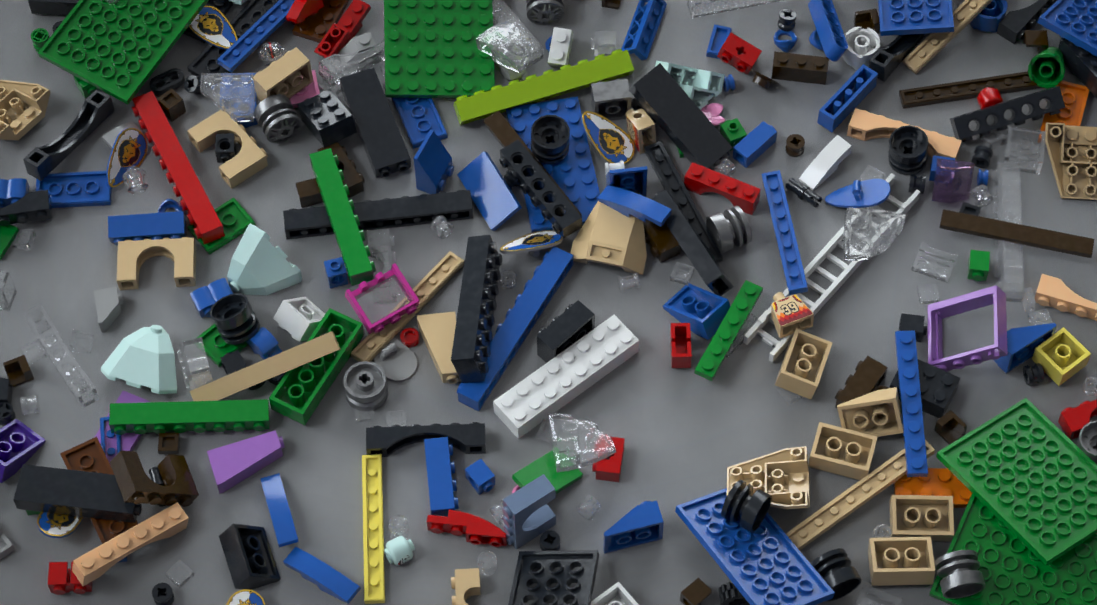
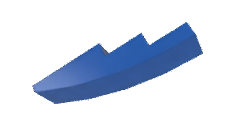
[597,185,672,227]
[260,473,299,547]
[283,547,361,604]

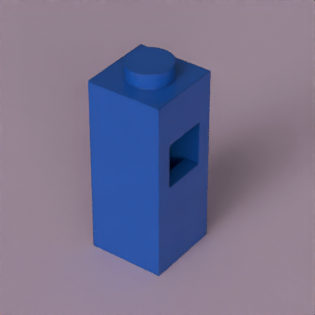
[732,121,777,168]

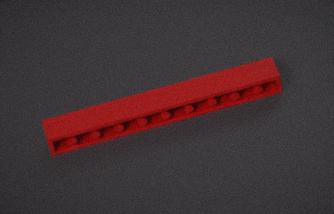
[131,91,225,244]

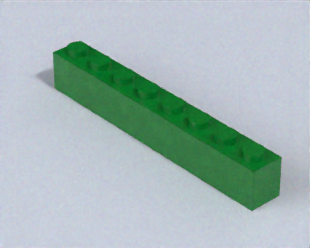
[309,148,376,286]
[109,399,270,435]

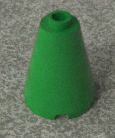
[1028,47,1065,88]

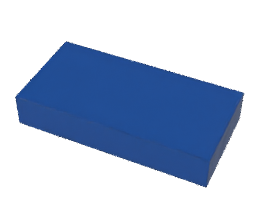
[706,24,732,59]

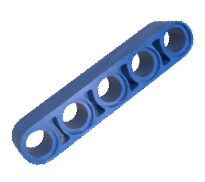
[808,0,848,62]

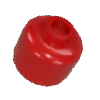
[977,87,1003,109]

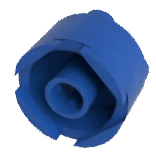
[970,0,1008,33]

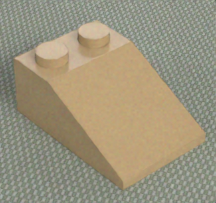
[837,387,903,437]

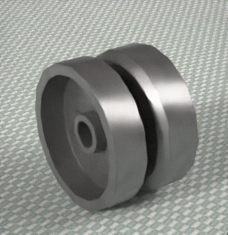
[343,361,388,412]

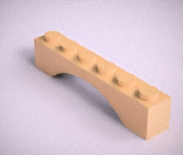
[847,108,962,162]
[1033,274,1097,321]
[72,502,189,586]

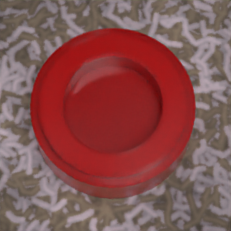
[400,328,420,348]

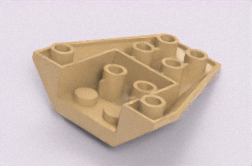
[0,80,51,140]
[1045,122,1097,200]
[570,201,647,275]
[727,446,810,509]

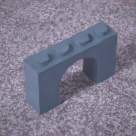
[502,474,556,550]

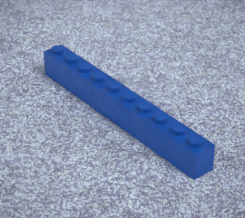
[457,246,573,411]

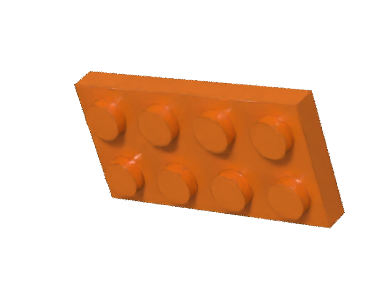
[1038,80,1089,142]
[893,468,972,508]

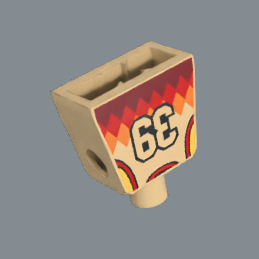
[625,109,656,154]
[771,292,814,338]

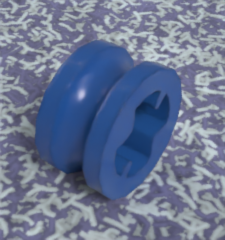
[723,74,735,92]
[977,169,989,186]

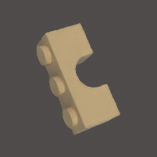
[451,568,481,605]

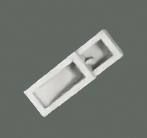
[799,135,852,191]

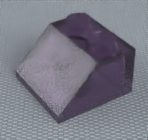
[932,158,975,203]

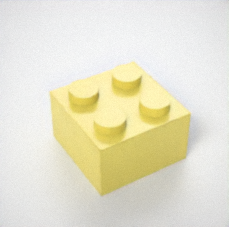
[1032,327,1091,386]

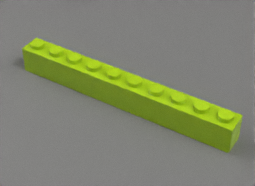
[453,49,634,126]

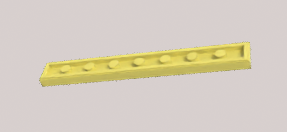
[362,454,385,604]

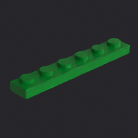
[694,280,763,381]

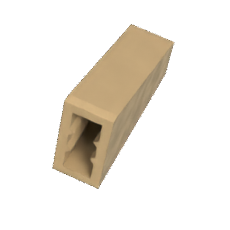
[417,312,461,384]

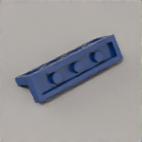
[621,0,667,61]

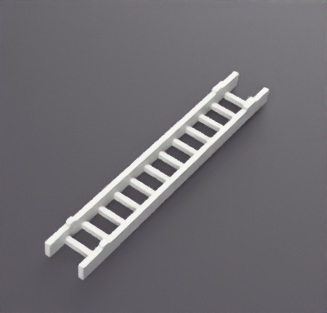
[743,173,920,363]

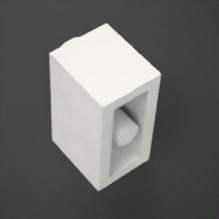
[548,27,574,68]

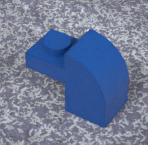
[246,327,282,360]

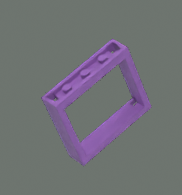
[928,285,1007,372]

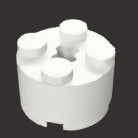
[842,27,880,70]

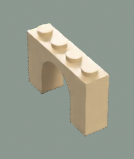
[187,108,268,189]
[116,237,196,290]

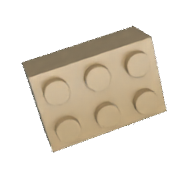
[253,47,313,102]
[775,328,832,400]
[809,422,878,480]
[889,495,954,542]
[868,537,935,586]

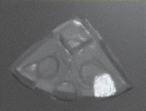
[476,20,533,74]
[843,207,906,261]
[548,413,616,473]

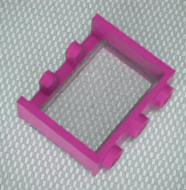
[345,263,420,334]

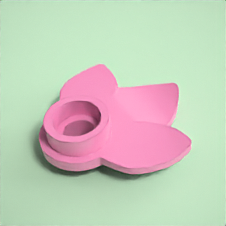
[701,103,725,126]

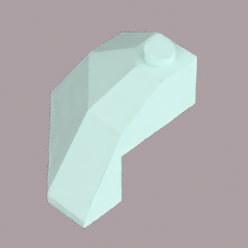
[655,60,725,110]
[227,223,302,296]
[101,325,177,394]

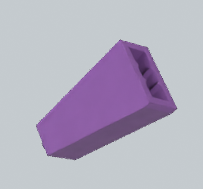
[207,430,285,494]

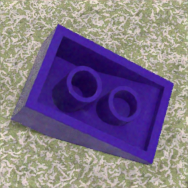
[0,418,45,483]

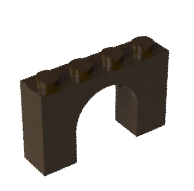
[110,451,199,507]

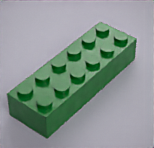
[269,308,364,426]

